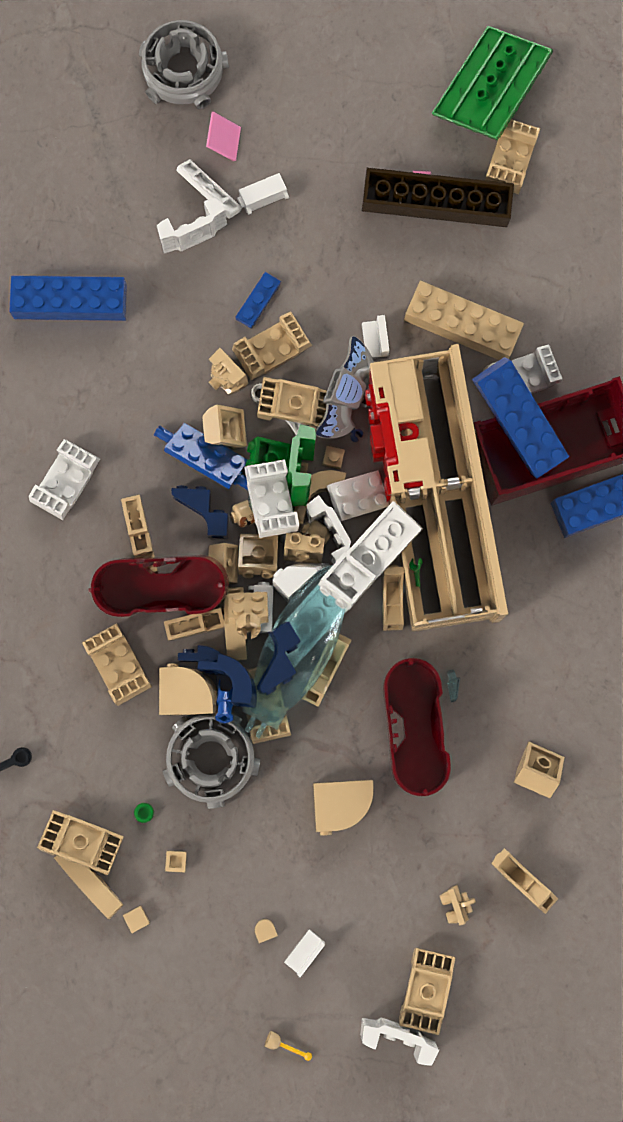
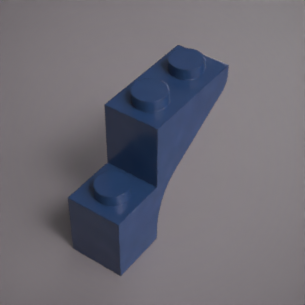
[171,485,229,539]
[257,621,301,695]

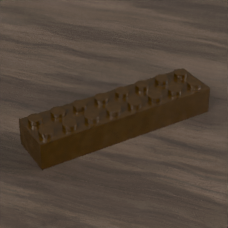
[362,167,514,227]

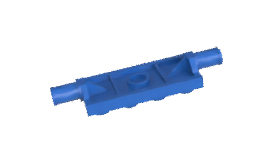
[154,423,248,490]

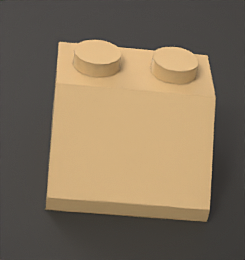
[514,742,565,798]

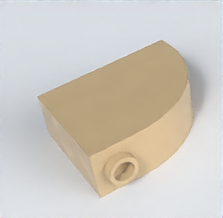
[159,664,218,715]
[313,780,373,835]

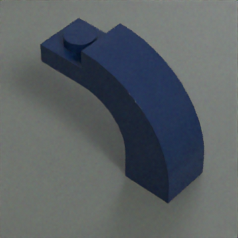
[178,645,232,692]
[197,654,257,708]

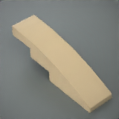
[121,495,158,573]
[164,608,225,641]
[54,855,124,919]

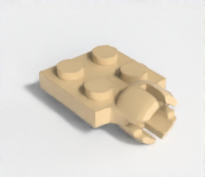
[228,592,268,639]

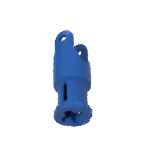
[215,679,234,723]

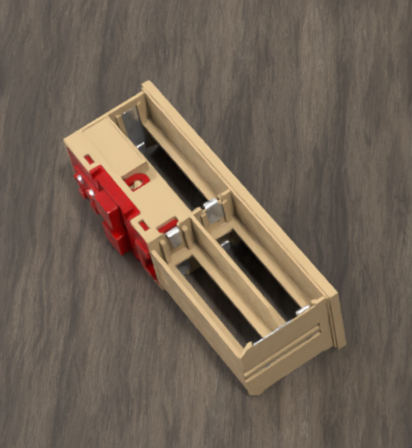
[365,344,508,632]

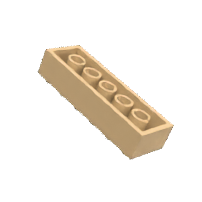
[404,281,524,360]

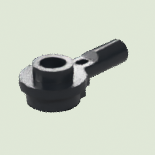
[0,747,32,771]

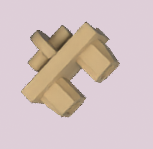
[440,885,476,925]

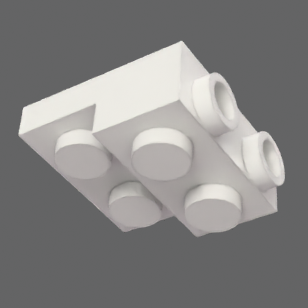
[318,552,376,610]

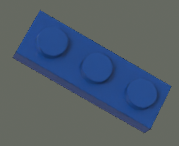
[236,272,281,329]

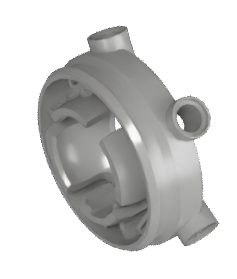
[139,20,229,110]
[162,713,261,809]

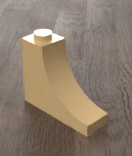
[224,587,247,661]

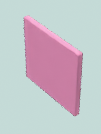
[206,112,241,161]

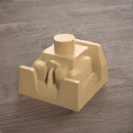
[209,348,249,395]
[202,405,247,449]

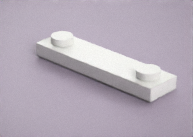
[176,159,242,219]

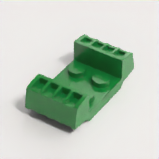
[287,424,316,506]

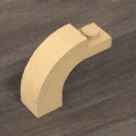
[294,470,346,524]

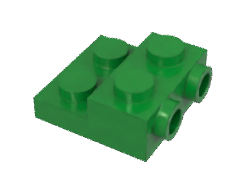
[245,436,292,481]

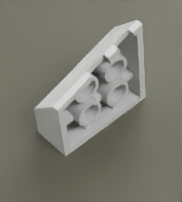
[273,562,331,604]

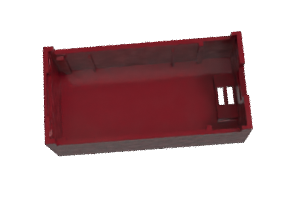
[473,376,623,506]

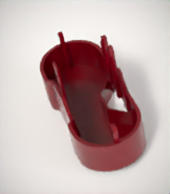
[88,555,229,617]
[383,658,451,796]

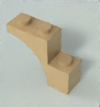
[382,565,404,631]
[301,631,351,707]
[491,848,558,914]

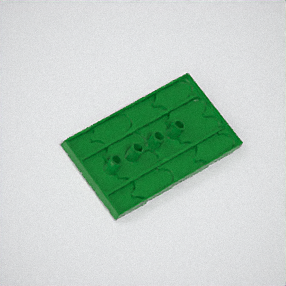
[432,26,553,141]

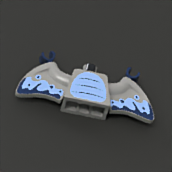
[315,336,374,442]

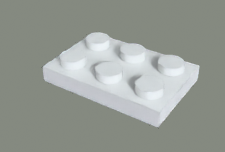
[327,470,389,522]

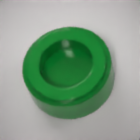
[134,803,154,823]

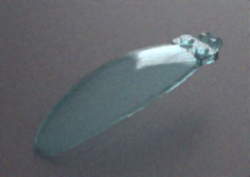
[242,565,345,739]

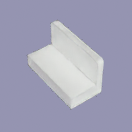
[362,315,389,358]
[284,929,325,977]

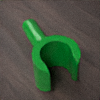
[409,558,423,587]

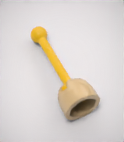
[264,1031,312,1061]

